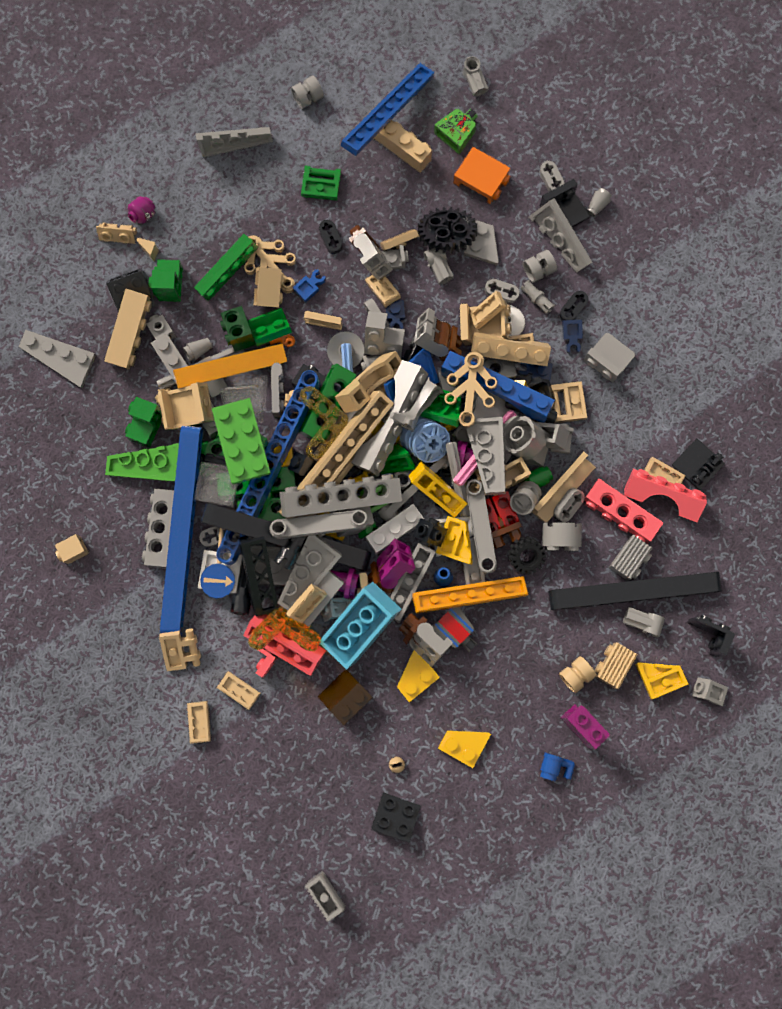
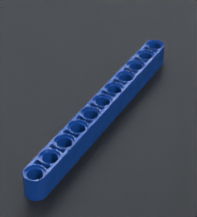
[216,370,320,565]
[160,426,203,637]

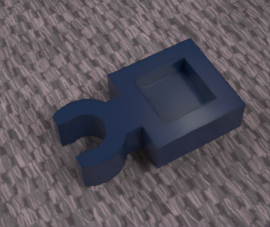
[386,300,405,329]
[562,320,583,353]
[519,363,553,381]

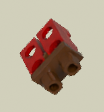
[486,491,522,550]

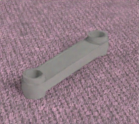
[378,452,449,522]
[466,479,497,573]
[270,510,368,539]

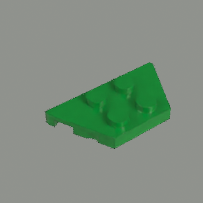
[420,390,462,427]

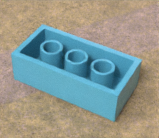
[319,582,402,670]

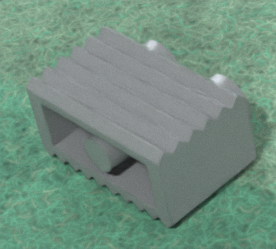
[609,535,653,581]
[305,871,345,921]

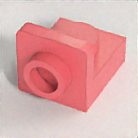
[256,647,277,678]

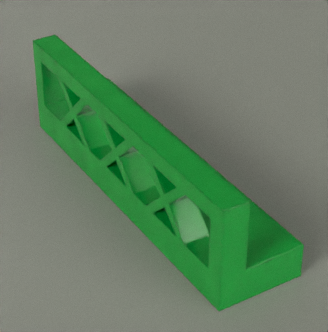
[194,234,259,301]

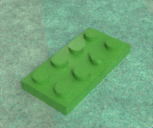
[211,398,271,485]

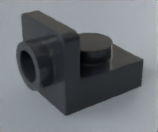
[527,377,556,402]

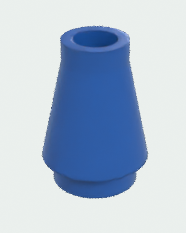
[434,567,453,587]

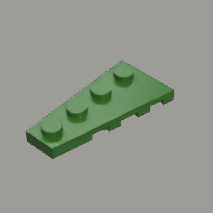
[105,443,179,481]

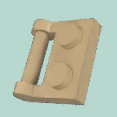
[551,381,587,424]

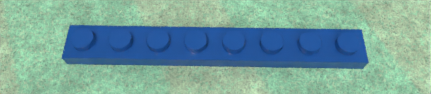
[341,63,435,156]

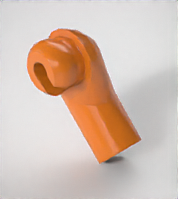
[269,334,295,347]

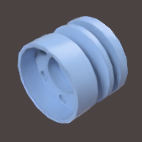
[400,416,450,463]

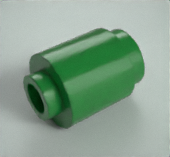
[524,466,553,488]

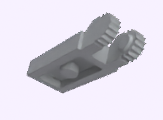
[271,362,284,418]

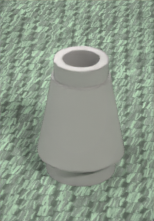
[587,188,612,217]
[183,338,212,361]

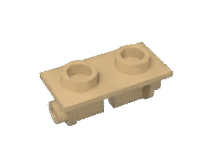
[96,222,137,244]

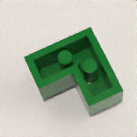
[149,260,183,302]
[125,397,162,448]

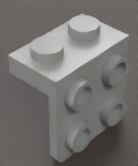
[584,333,635,383]

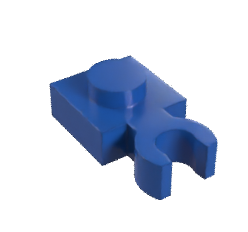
[292,269,326,303]

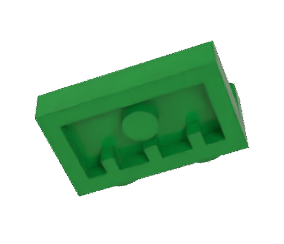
[247,308,292,346]

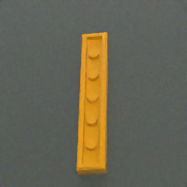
[173,343,287,389]
[412,576,529,614]

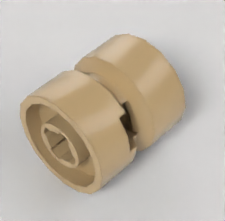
[559,656,597,694]

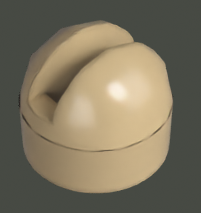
[389,757,405,773]

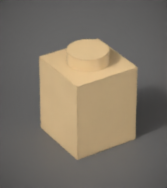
[55,534,89,564]

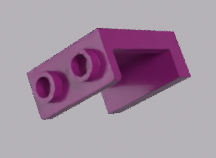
[560,704,610,749]

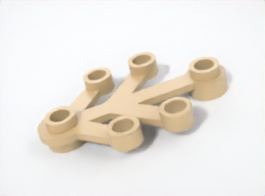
[244,236,296,293]
[444,352,498,427]

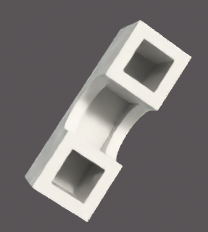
[366,504,424,555]

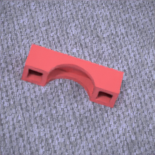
[624,469,707,522]

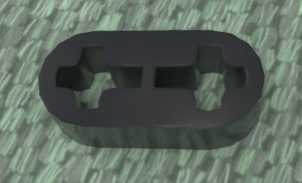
[319,220,342,254]
[560,291,588,321]

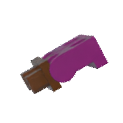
[367,538,415,594]

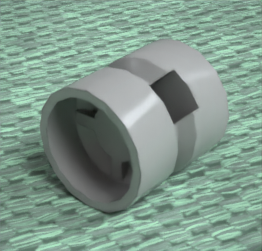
[291,75,324,109]
[523,250,557,283]
[510,481,542,515]

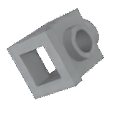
[146,315,176,340]

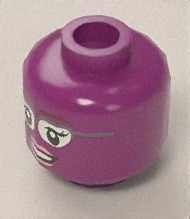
[127,196,155,224]

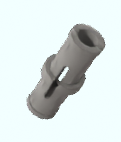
[521,280,555,314]

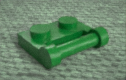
[301,165,341,201]

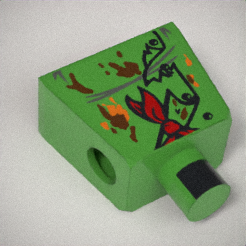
[434,109,478,154]

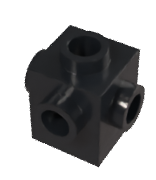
[413,517,448,547]

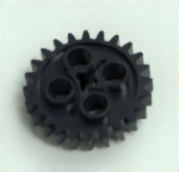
[418,207,477,254]

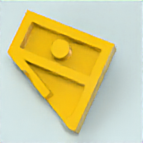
[397,650,440,702]
[635,662,688,699]
[438,731,491,768]

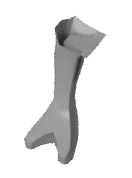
[389,377,446,432]

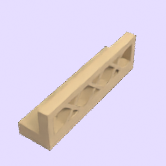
[532,452,596,523]

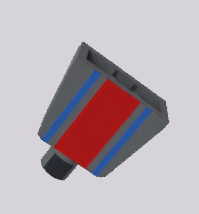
[433,607,477,652]

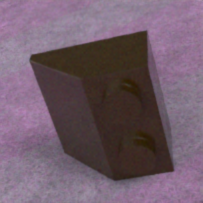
[317,669,373,725]

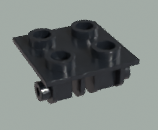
[672,438,725,490]
[371,792,421,843]

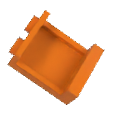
[453,147,511,204]

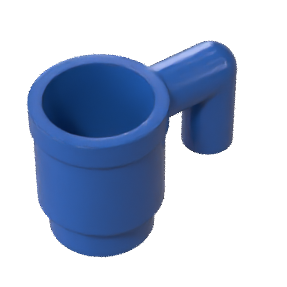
[540,752,575,781]

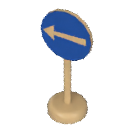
[200,528,235,598]

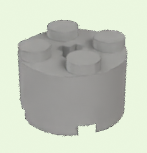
[504,416,547,461]
[542,523,582,551]

